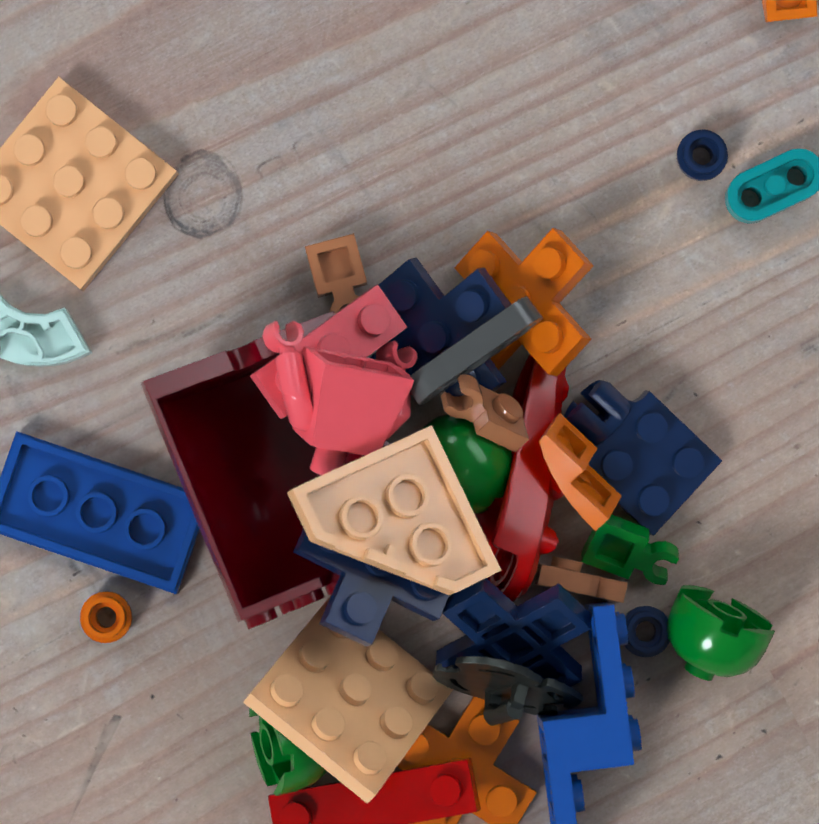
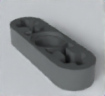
[410,296,543,405]

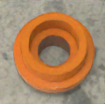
[80,591,132,643]

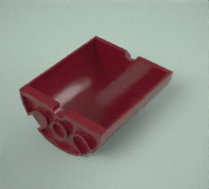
[141,311,389,630]

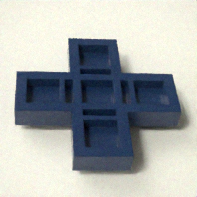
[370,258,512,397]
[293,528,449,647]
[436,578,591,687]

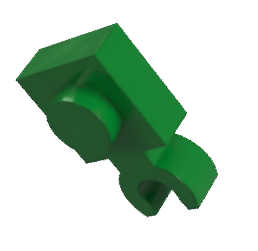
[581,515,679,585]

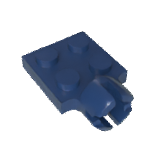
[564,380,722,536]

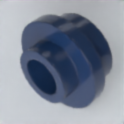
[676,130,728,181]
[624,606,670,657]

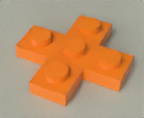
[454,228,594,376]
[397,696,537,824]

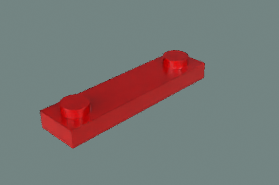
[268,758,481,824]

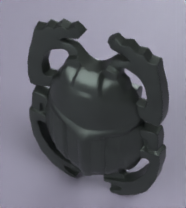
[433,656,583,726]

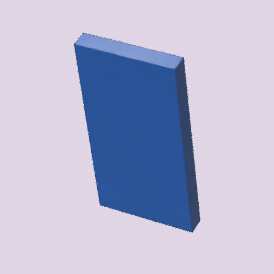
[0,431,200,594]

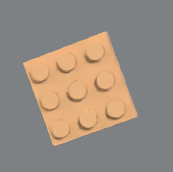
[0,77,179,292]
[243,596,453,804]

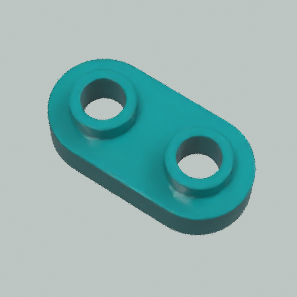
[725,148,819,224]

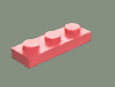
[250,285,407,419]

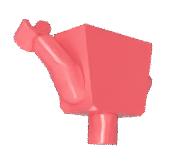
[263,321,418,475]

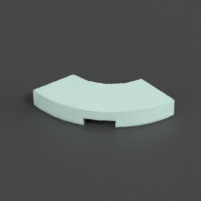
[0,294,92,367]

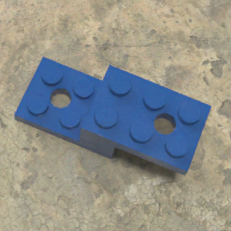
[537,602,642,824]

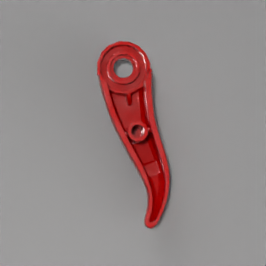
[475,354,569,602]

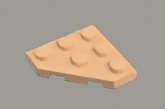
[287,425,501,595]

